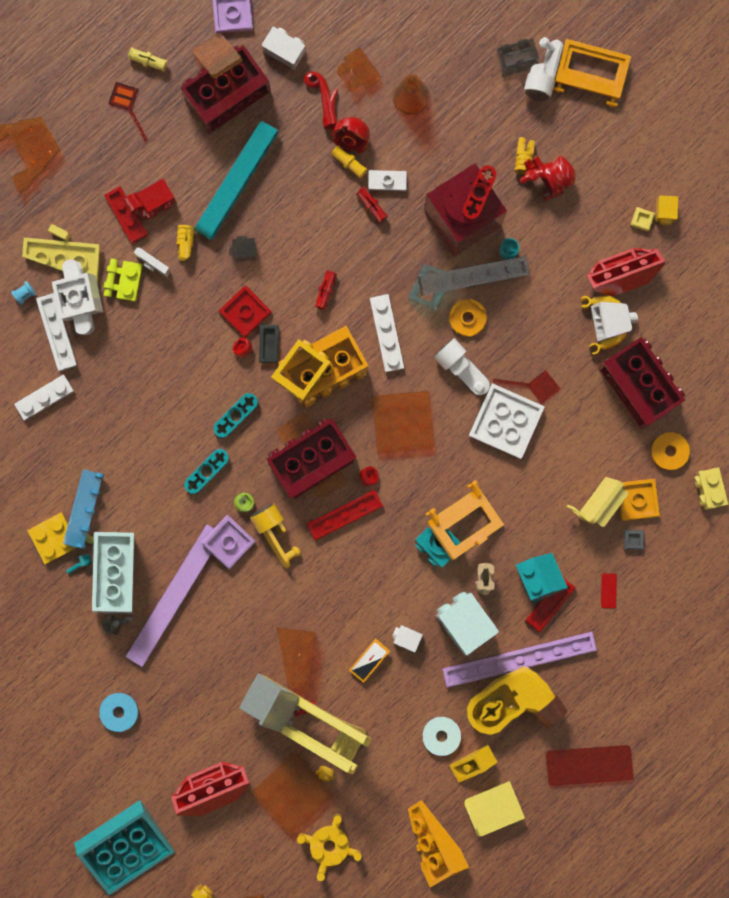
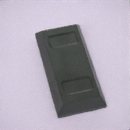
[259,325,279,363]

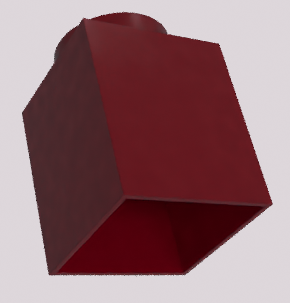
[424,163,507,256]

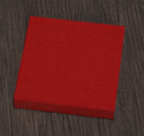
[218,285,272,338]

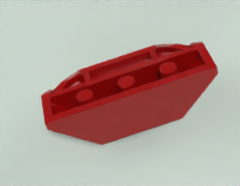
[586,248,665,297]
[171,762,250,816]

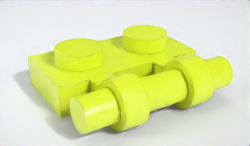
[103,259,143,302]

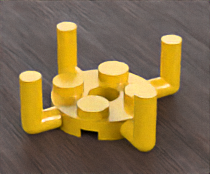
[297,813,362,881]

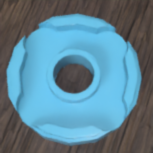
[99,693,138,732]

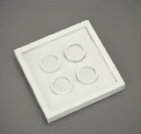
[469,383,545,459]

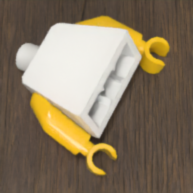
[581,295,638,354]

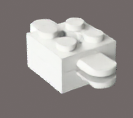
[52,260,103,335]

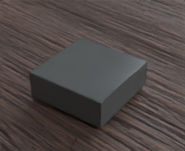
[624,530,644,550]

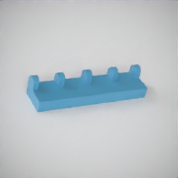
[63,470,104,549]

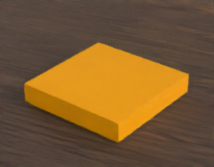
[619,479,660,521]

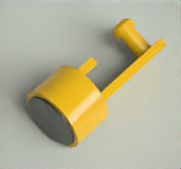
[250,503,301,569]

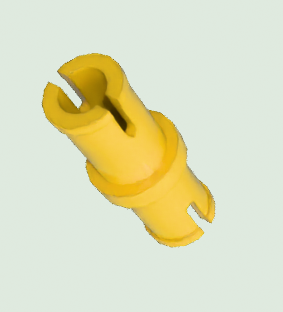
[331,146,368,178]

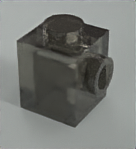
[229,236,257,262]

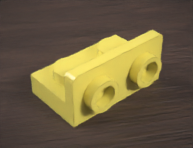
[694,467,728,510]

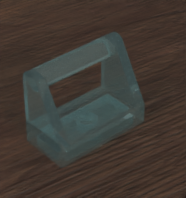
[408,264,452,311]

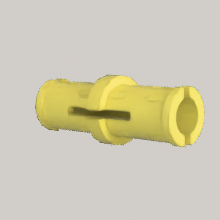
[128,47,167,72]

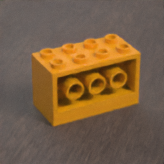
[278,326,369,408]

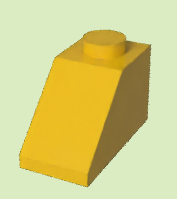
[449,745,497,783]

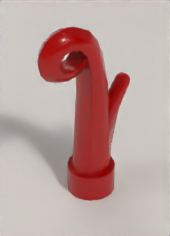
[304,71,338,130]

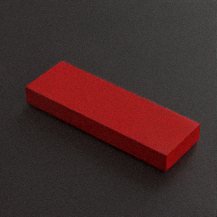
[104,186,149,245]
[525,577,576,633]

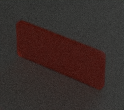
[546,745,633,786]

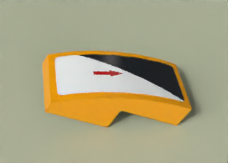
[349,638,390,683]

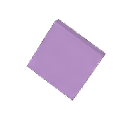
[213,0,253,34]
[201,515,256,569]

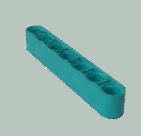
[194,121,279,240]

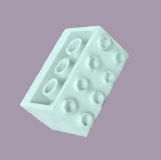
[92,532,134,614]
[435,592,499,655]

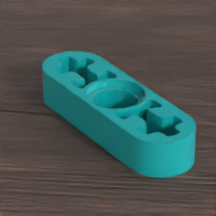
[213,393,258,438]
[184,449,229,494]

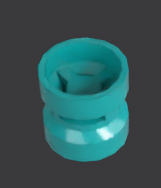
[499,238,520,260]

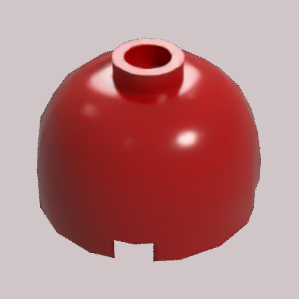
[331,117,370,153]

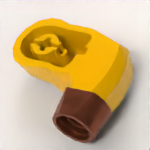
[467,666,568,735]

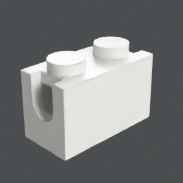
[261,27,306,70]

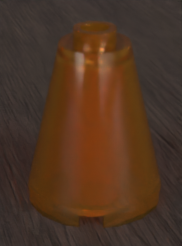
[392,74,430,115]

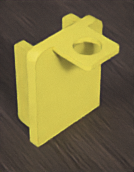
[566,477,628,527]
[464,781,525,836]

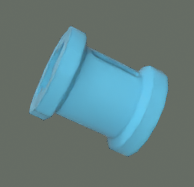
[11,281,37,306]

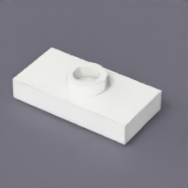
[368,170,407,191]
[134,247,170,277]

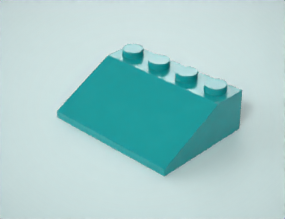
[74,800,175,895]

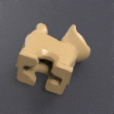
[475,563,494,595]

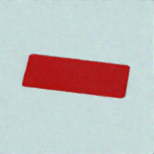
[601,573,617,608]

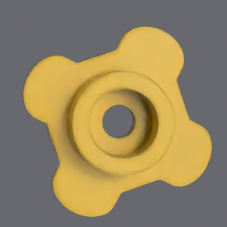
[315,766,335,782]

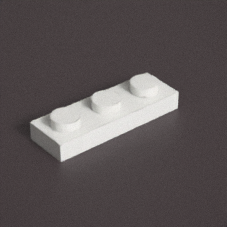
[14,374,74,421]

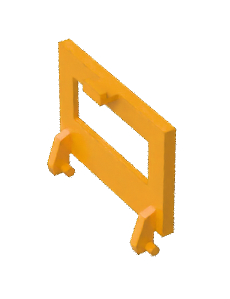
[553,39,631,107]
[425,480,504,560]

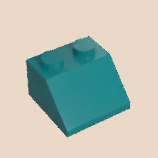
[516,553,568,603]

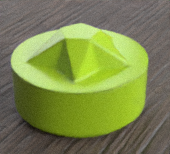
[234,493,254,512]

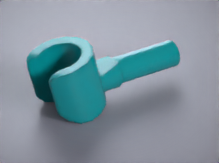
[66,554,91,574]

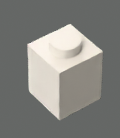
[392,625,423,652]

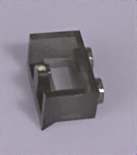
[496,39,540,77]

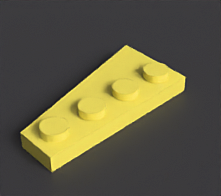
[22,238,101,283]

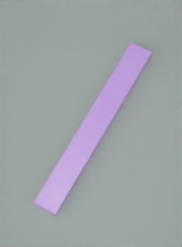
[126,525,214,667]
[442,632,597,688]

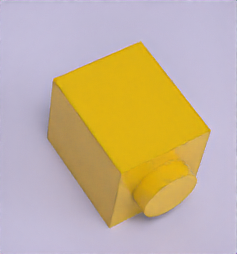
[655,195,678,226]

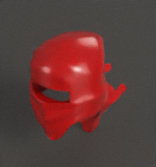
[520,155,576,201]

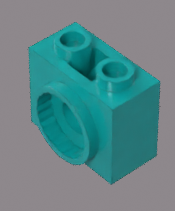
[415,527,461,568]

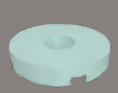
[422,717,461,756]

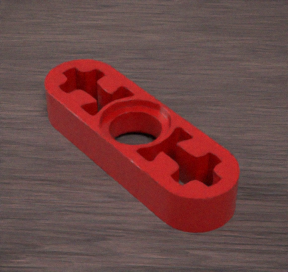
[462,165,497,221]

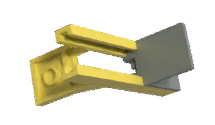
[239,673,372,774]

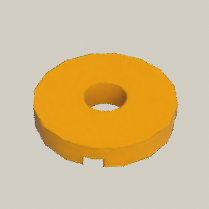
[449,299,487,337]
[651,432,690,470]

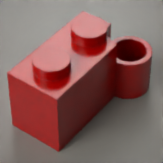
[123,178,176,220]

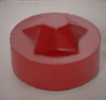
[232,338,252,358]
[359,466,379,486]

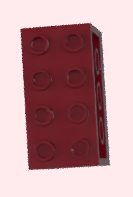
[180,45,271,134]
[598,336,686,430]
[266,418,357,501]

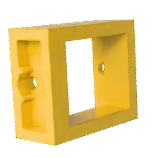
[271,339,331,402]

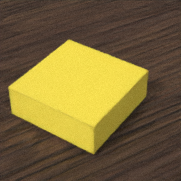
[630,207,655,232]
[48,225,71,242]

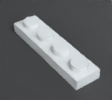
[36,293,78,372]
[370,294,404,373]

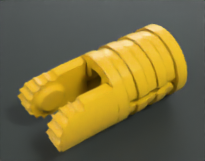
[514,137,535,174]
[176,225,195,262]

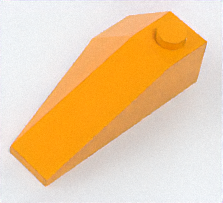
[408,800,469,888]

